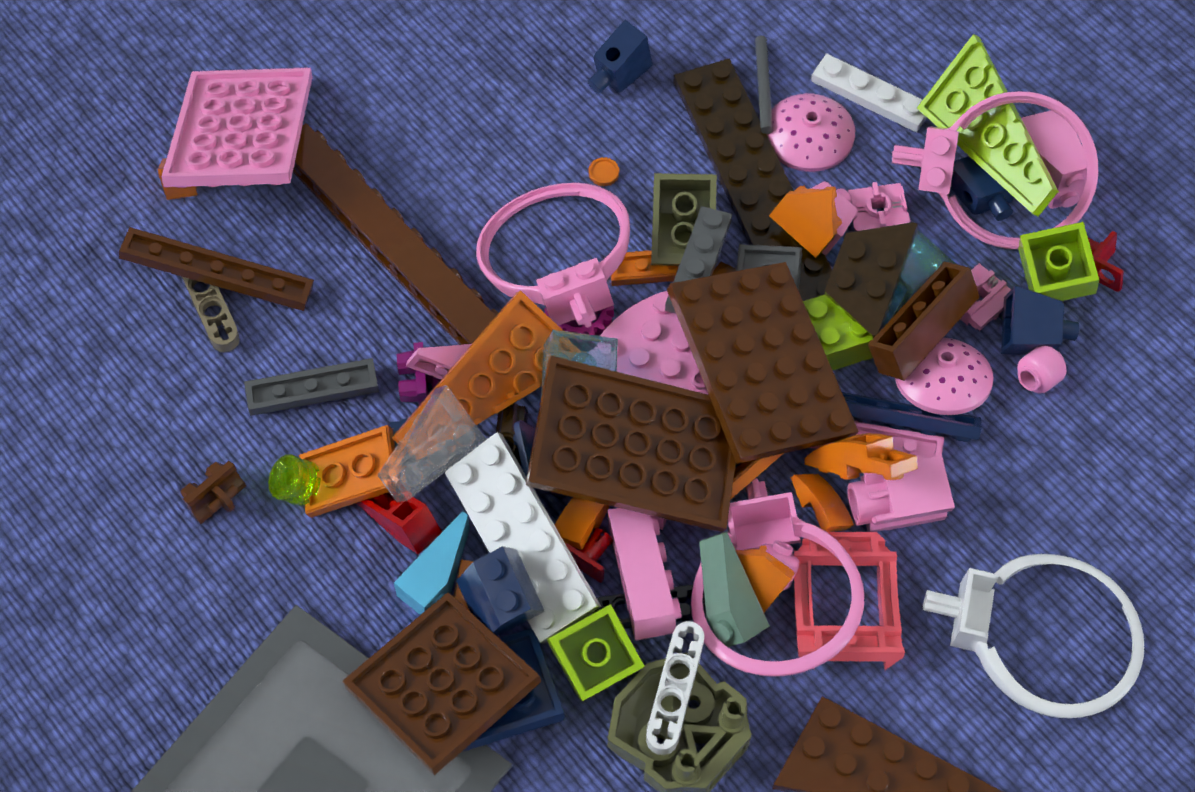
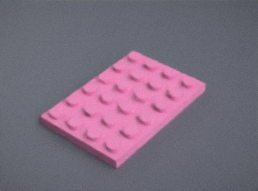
[162,68,312,188]

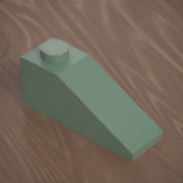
[699,532,770,647]

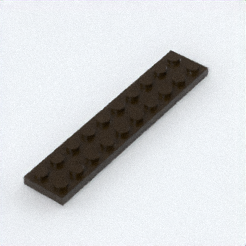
[673,58,832,301]

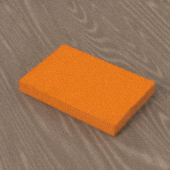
[299,425,401,518]

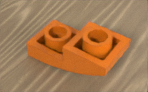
[790,474,854,532]
[554,497,610,550]

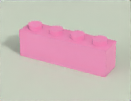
[608,508,681,640]

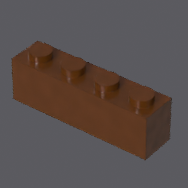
[868,261,980,381]

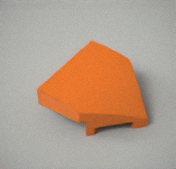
[769,186,842,258]
[734,545,795,613]

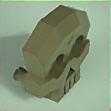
[607,652,752,792]

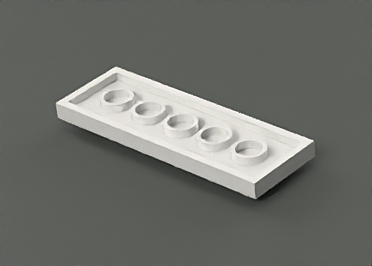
[443,432,601,643]

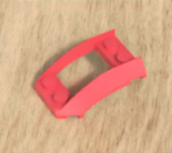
[794,532,905,671]

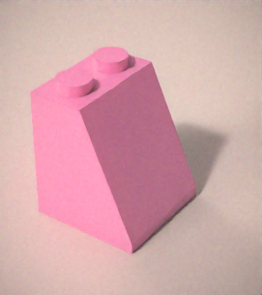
[1021,110,1087,209]

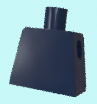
[587,20,653,94]
[951,156,1014,221]
[1001,286,1079,355]

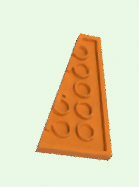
[392,290,589,460]

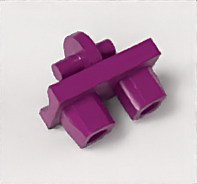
[396,342,441,405]

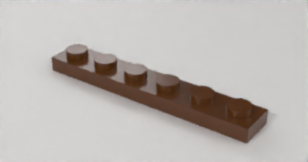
[119,227,314,311]

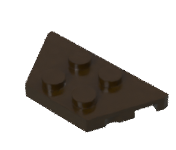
[825,222,918,339]

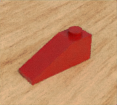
[356,489,442,554]

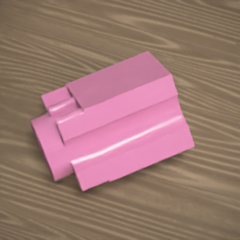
[847,455,955,532]

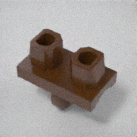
[181,461,247,524]

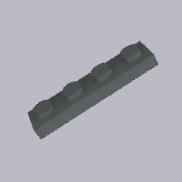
[665,206,732,314]
[244,358,379,416]

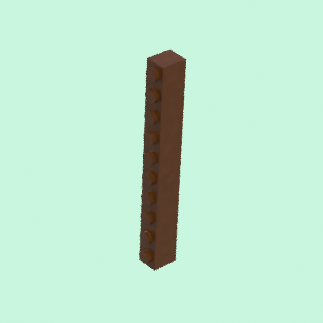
[293,123,498,345]

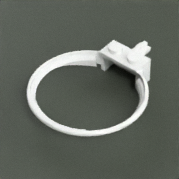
[923,554,1144,719]

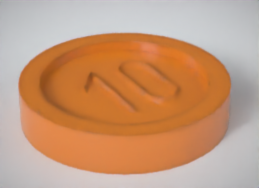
[589,157,619,186]

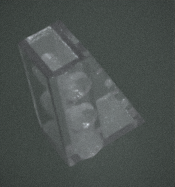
[377,385,486,502]

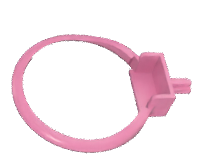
[892,91,1099,249]
[476,183,630,328]
[691,478,865,676]

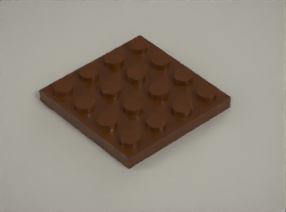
[342,592,541,776]

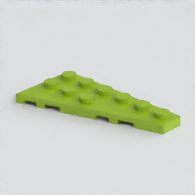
[917,34,1059,217]

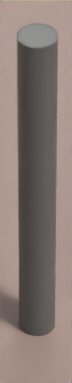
[755,35,773,134]

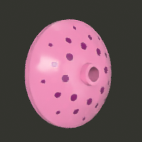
[767,93,855,172]
[895,338,993,415]

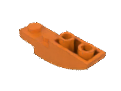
[804,433,918,480]

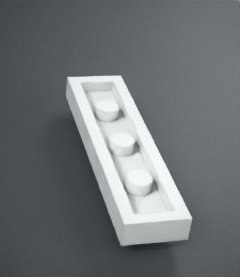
[811,53,927,133]

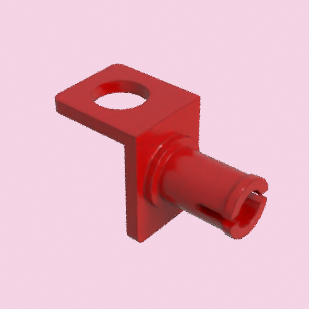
[1088,231,1124,292]
[566,528,613,583]

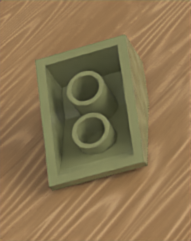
[651,173,717,266]

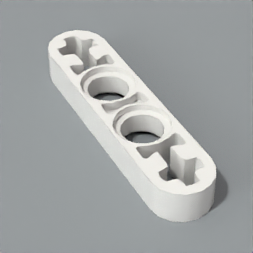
[646,621,704,755]

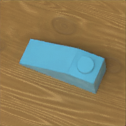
[394,511,470,615]

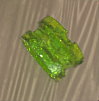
[268,454,321,506]

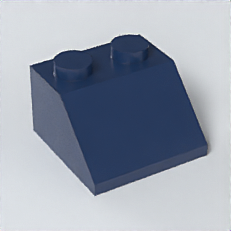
[456,546,545,637]

